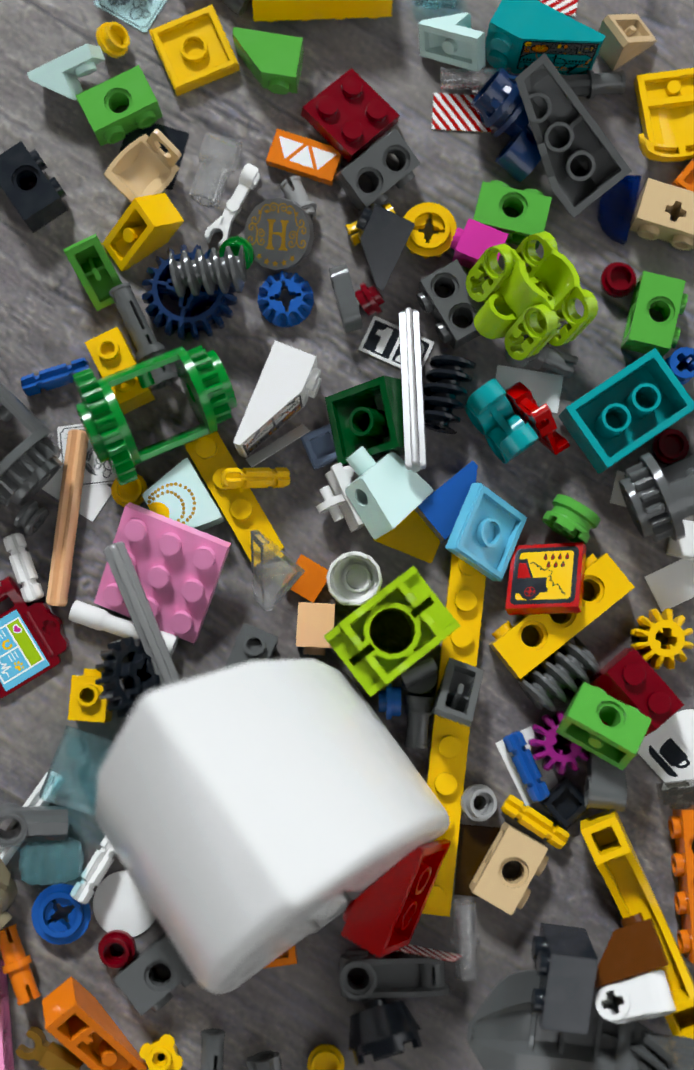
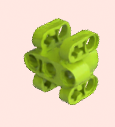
[466,231,598,360]

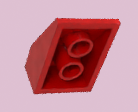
[341,838,451,958]

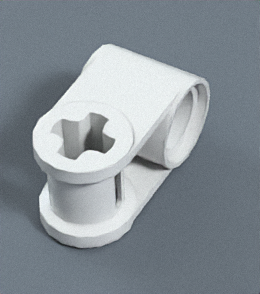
[595,970,676,1024]

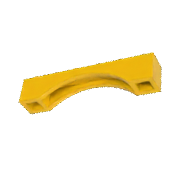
[580,810,694,1039]

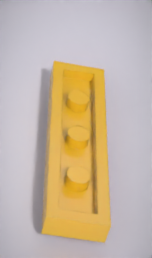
[184,431,285,566]

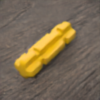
[221,467,290,489]
[501,795,570,850]

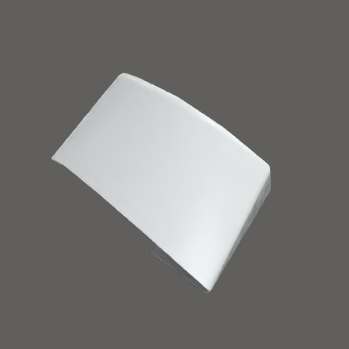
[94,659,450,994]

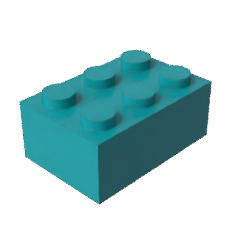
[558,348,694,474]

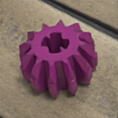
[528,711,589,775]

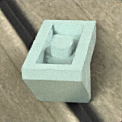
[418,13,486,72]
[27,43,105,101]

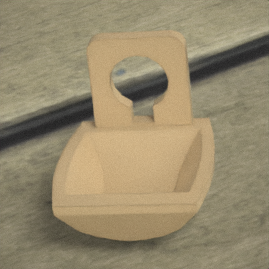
[103,129,182,202]

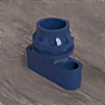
[471,67,541,182]

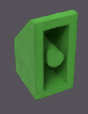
[232,27,304,95]

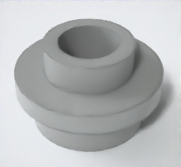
[461,784,497,822]

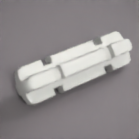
[3,533,44,603]
[70,836,117,904]

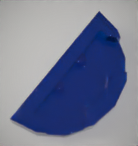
[597,175,642,245]

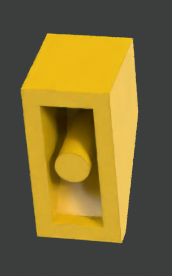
[102,193,184,271]

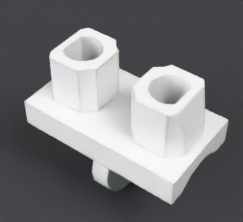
[316,462,364,532]

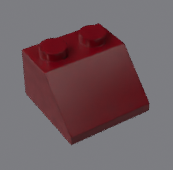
[571,648,684,737]

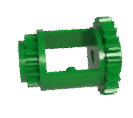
[72,345,237,486]

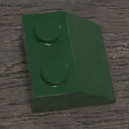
[325,376,404,466]

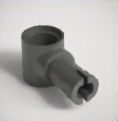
[505,334,578,378]

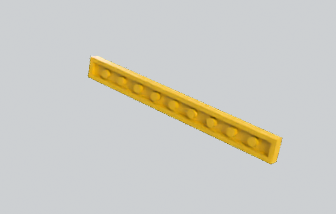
[422,553,486,917]

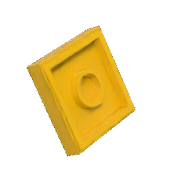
[149,5,240,96]

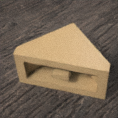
[598,14,657,72]

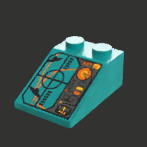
[485,0,606,75]

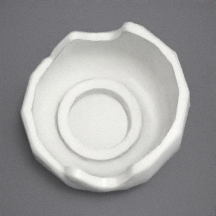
[326,551,383,606]

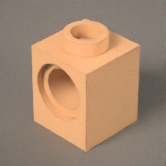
[296,602,335,656]

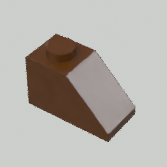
[594,913,669,988]

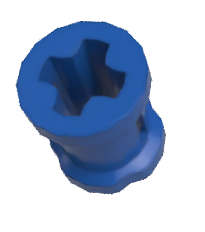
[665,347,694,386]

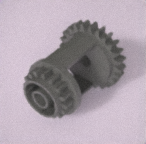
[0,382,63,507]
[619,453,694,542]

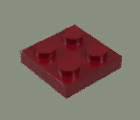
[301,68,400,163]

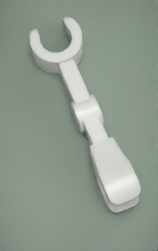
[205,164,260,249]

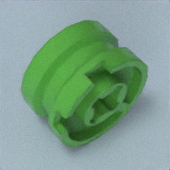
[542,494,601,545]

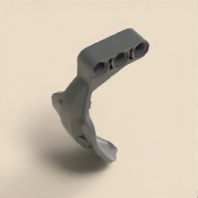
[467,969,694,1070]

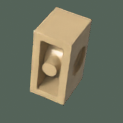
[469,821,549,916]

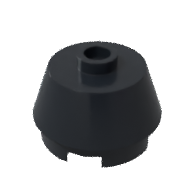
[348,998,422,1066]

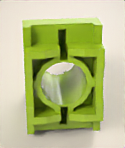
[323,566,461,697]

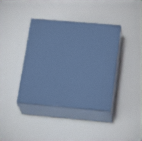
[300,424,338,471]

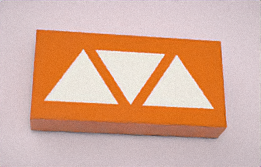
[266,128,342,186]

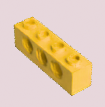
[489,553,635,679]

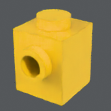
[68,668,113,723]

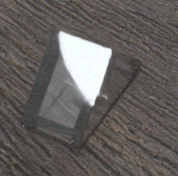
[250,530,305,611]

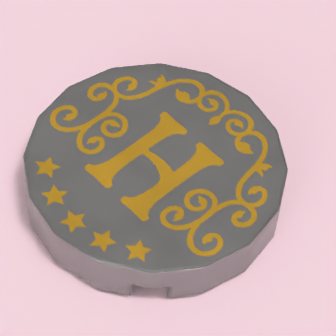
[244,197,314,270]

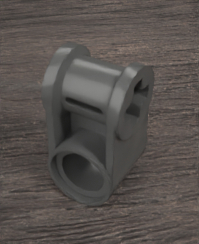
[584,751,627,811]

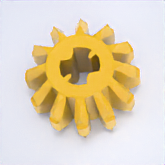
[630,608,694,670]

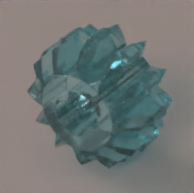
[18,838,84,886]

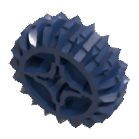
[142,244,238,341]

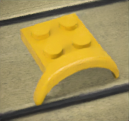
[634,68,694,162]

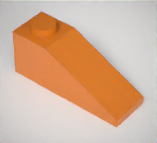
[42,976,148,1070]

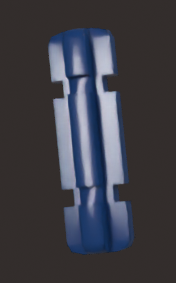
[20,358,90,396]
[503,731,550,803]

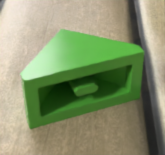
[63,234,122,311]

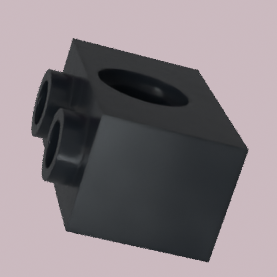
[0,141,68,233]

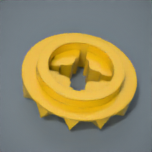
[404,202,457,259]

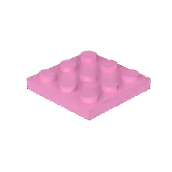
[94,502,232,644]

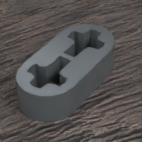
[329,264,363,333]

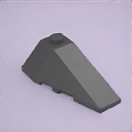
[515,53,632,218]

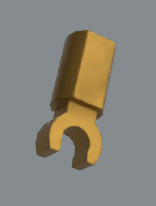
[15,1026,83,1070]

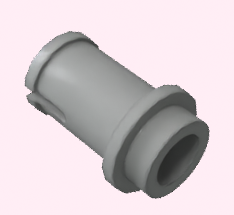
[280,176,317,220]

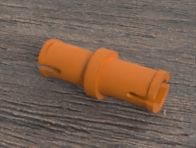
[0,924,41,1006]

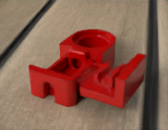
[505,382,570,455]

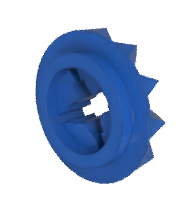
[257,270,314,327]
[32,882,93,945]

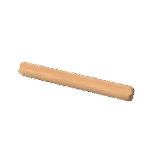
[46,429,89,607]

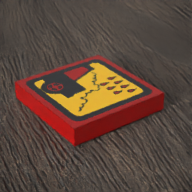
[505,542,586,615]

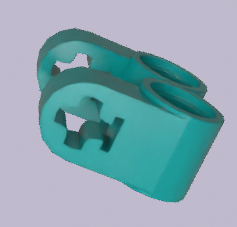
[464,378,539,464]

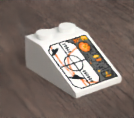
[233,340,322,458]

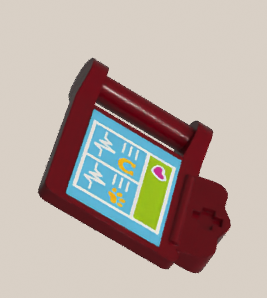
[0,575,70,699]

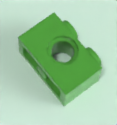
[76,65,163,146]
[473,181,552,249]
[621,271,688,357]
[556,681,652,770]

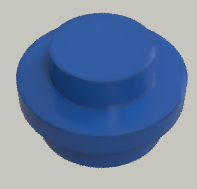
[378,683,401,720]

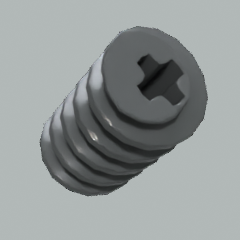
[169,245,247,298]
[517,636,601,713]

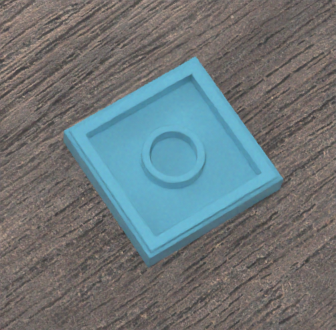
[445,483,527,582]

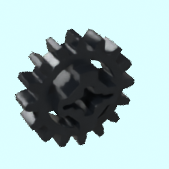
[95,637,160,718]

